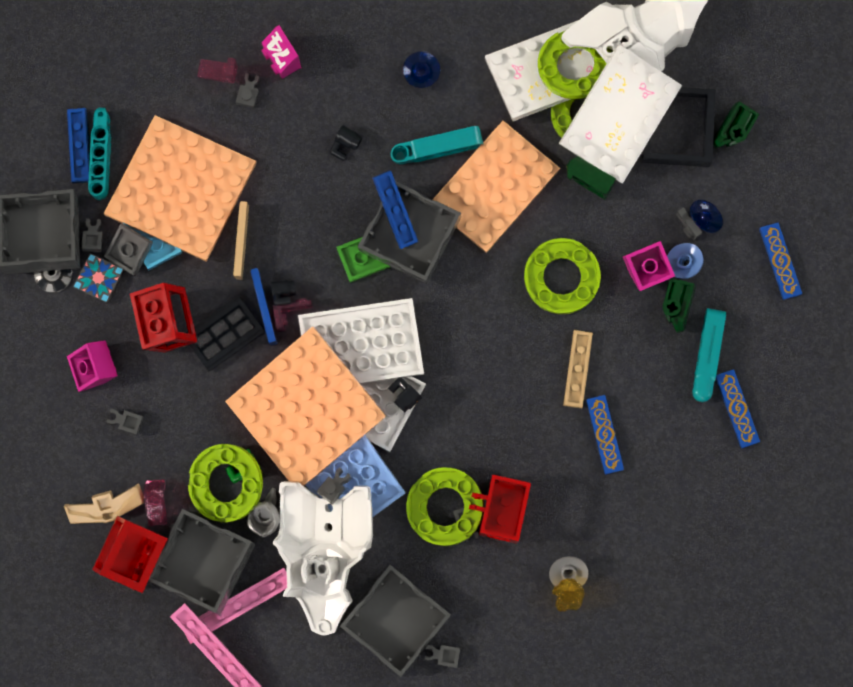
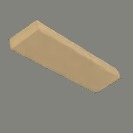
[233,201,249,280]
[563,330,593,409]

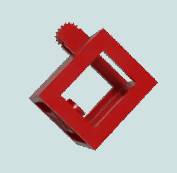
[130,283,197,353]
[469,474,531,544]
[92,516,168,593]

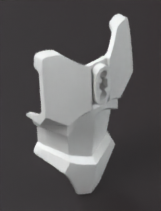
[561,0,708,72]
[273,481,373,635]

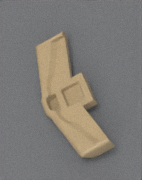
[64,483,144,524]

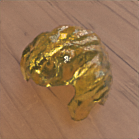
[552,578,584,612]

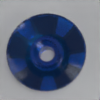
[403,52,440,88]
[690,200,723,233]

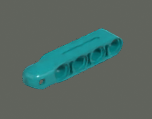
[88,107,111,200]
[391,126,484,164]
[692,308,726,402]

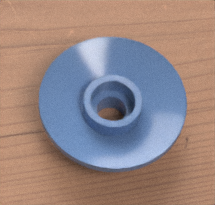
[667,243,704,279]

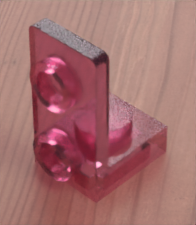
[198,58,238,83]
[273,298,312,332]
[143,479,168,526]

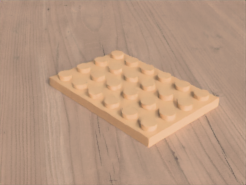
[433,121,560,253]

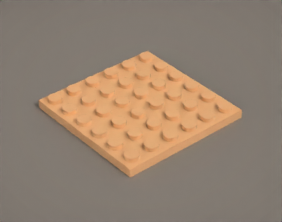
[104,115,256,262]
[225,327,387,486]

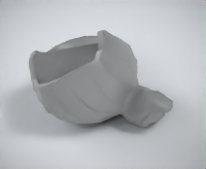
[247,488,280,537]

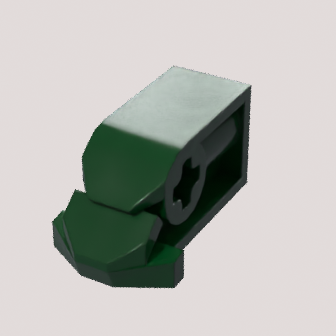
[713,101,760,148]
[566,156,616,200]
[663,278,696,333]

